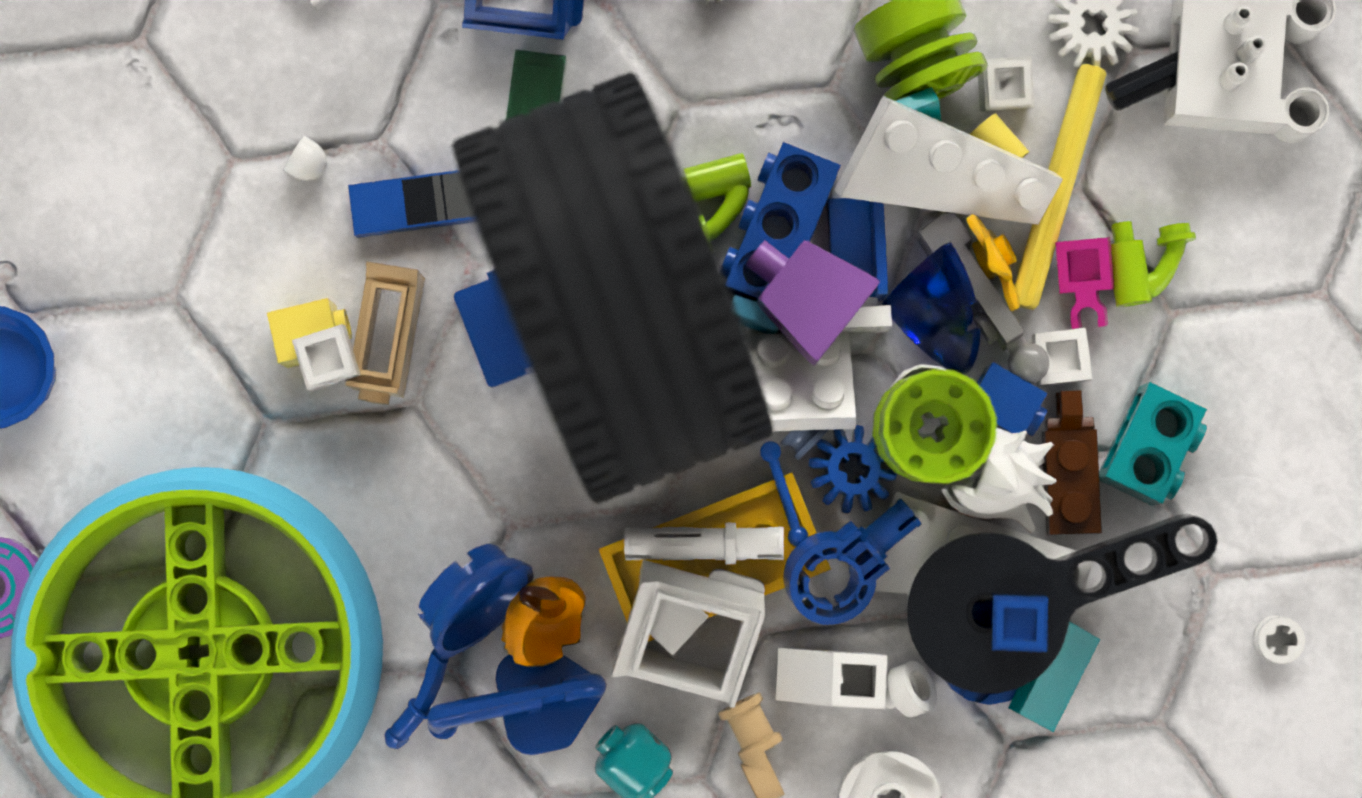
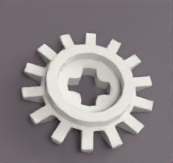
[1047,0,1139,68]

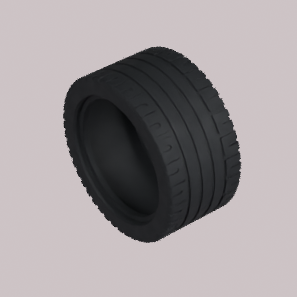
[452,72,774,504]

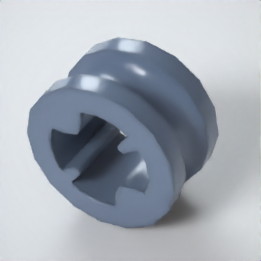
[780,430,828,461]

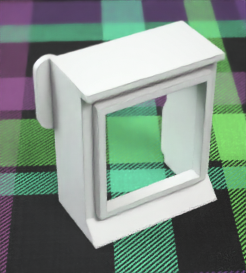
[612,560,766,708]

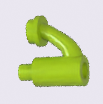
[683,153,752,246]
[1111,221,1196,307]

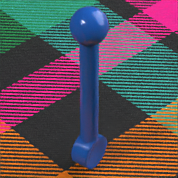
[760,441,808,546]

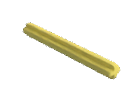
[1014,64,1106,310]

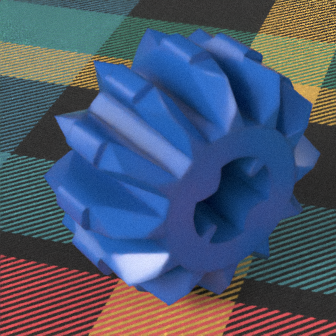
[808,425,897,514]

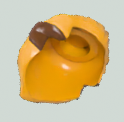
[501,576,586,667]

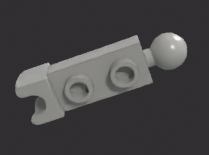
[917,212,1049,383]

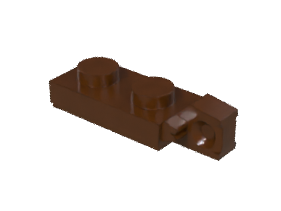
[1042,390,1102,535]

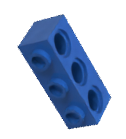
[721,142,841,302]

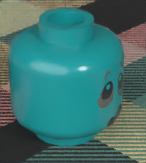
[595,723,673,798]

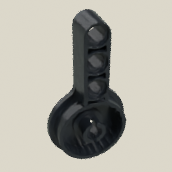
[907,514,1218,693]

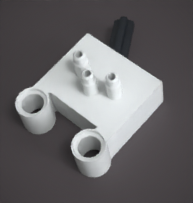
[1105,0,1336,144]

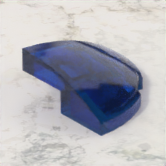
[882,241,981,375]

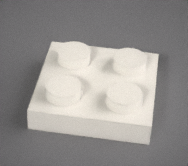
[746,332,856,431]

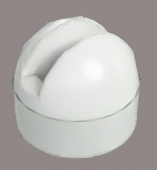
[283,136,327,181]

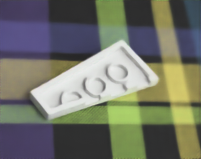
[835,96,1063,225]
[875,492,1093,600]

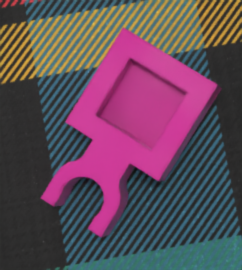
[1055,237,1114,329]

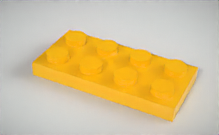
[598,472,831,642]

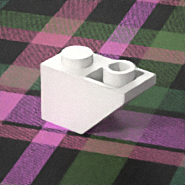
[775,647,887,709]

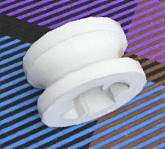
[1253,615,1305,664]

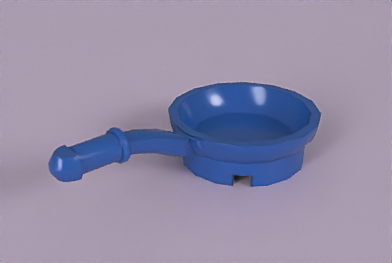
[0,306,56,429]
[384,543,534,749]

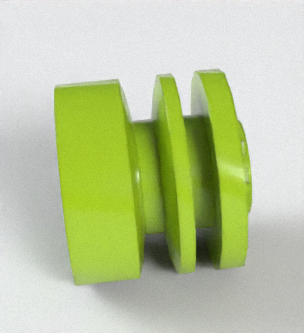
[853,0,988,101]
[872,369,997,484]

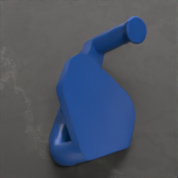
[428,654,607,755]

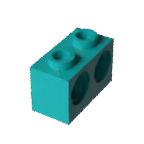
[1099,382,1207,506]

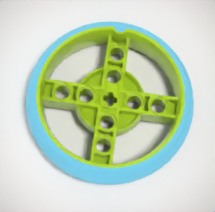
[11,467,383,798]

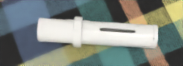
[624,523,784,564]

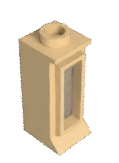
[345,261,425,405]

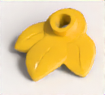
[967,214,1020,311]

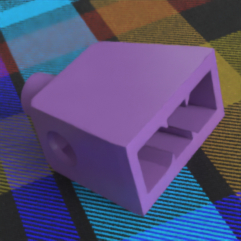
[746,240,880,366]

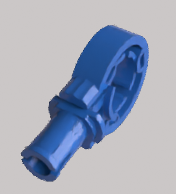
[783,498,922,625]

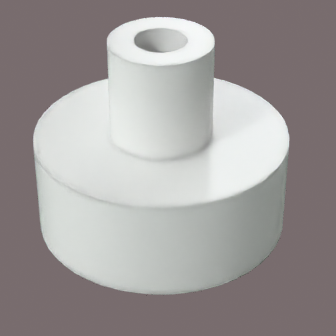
[885,661,937,718]

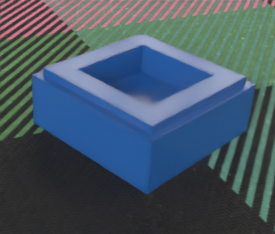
[992,594,1048,652]

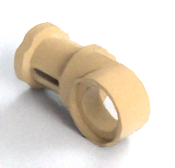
[718,692,785,798]

